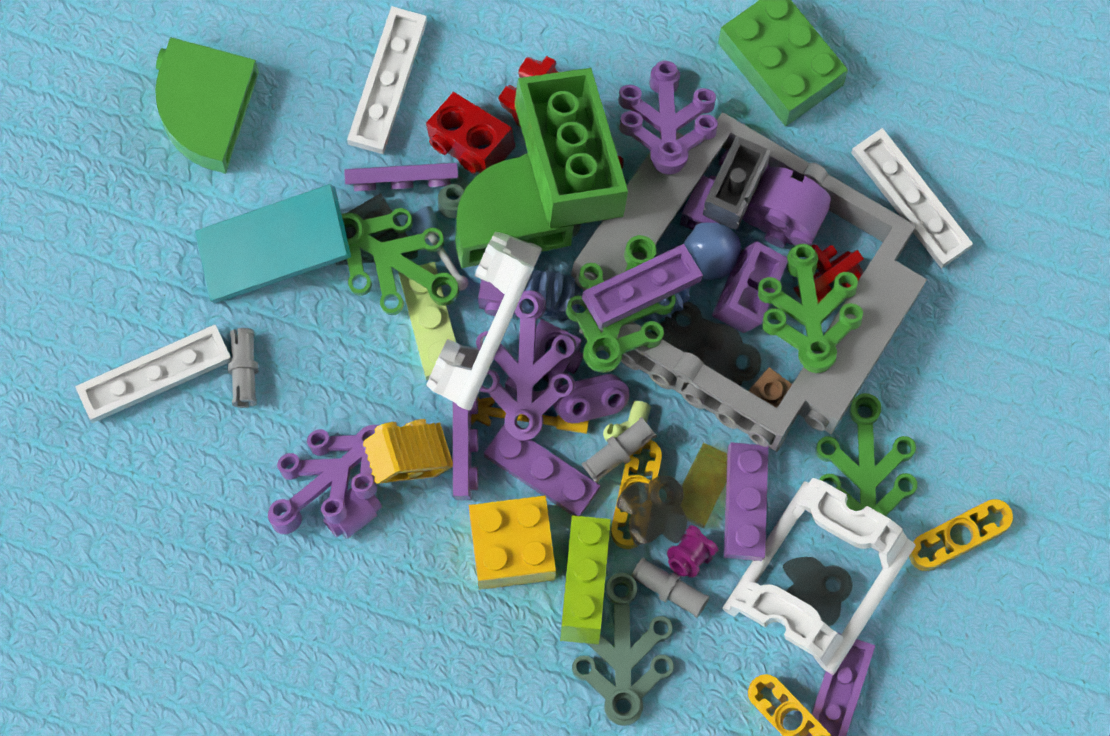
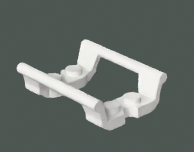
[426,232,542,410]
[722,478,916,675]

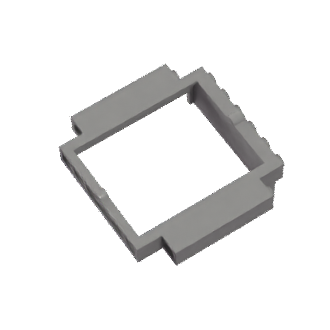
[571,112,927,452]

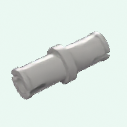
[228,328,258,408]
[581,417,657,483]
[631,557,710,618]

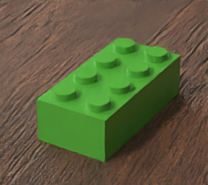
[515,68,628,228]

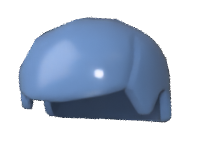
[683,223,741,281]

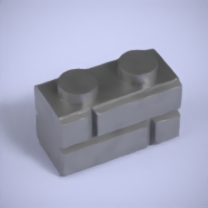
[702,136,771,230]

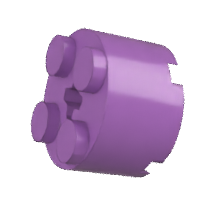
[742,167,831,248]

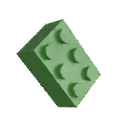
[718,0,848,127]

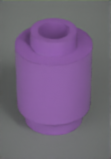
[323,484,382,539]

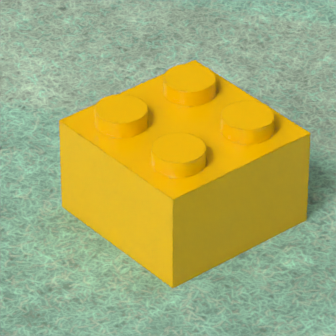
[469,495,556,590]

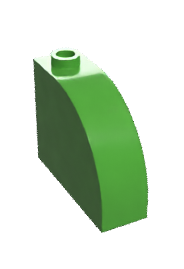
[155,37,259,174]
[455,153,574,268]

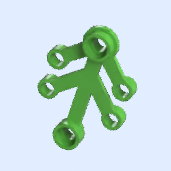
[342,208,459,315]
[566,235,676,373]
[758,244,863,373]
[816,393,917,517]

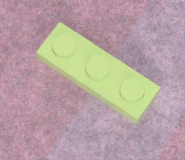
[398,262,456,380]

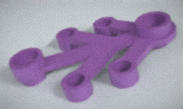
[618,61,718,174]
[476,290,577,440]
[268,425,379,534]

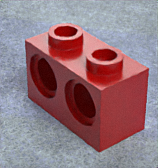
[426,91,516,173]

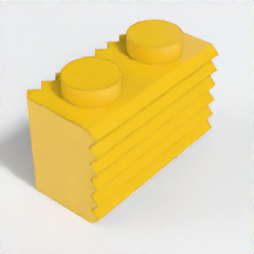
[363,419,453,484]

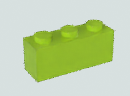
[560,515,611,644]

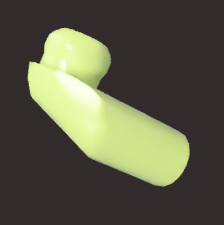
[603,401,651,444]

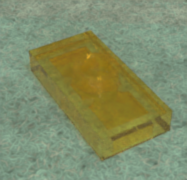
[670,442,727,529]

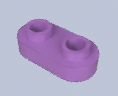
[553,374,629,423]

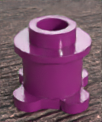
[667,525,719,577]

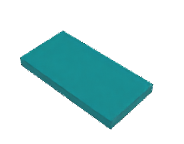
[195,184,351,303]

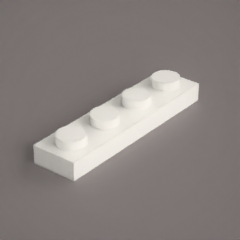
[347,6,427,154]
[851,128,973,269]
[75,324,232,423]

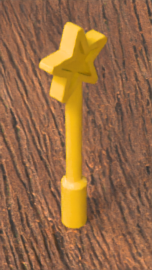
[471,397,589,434]

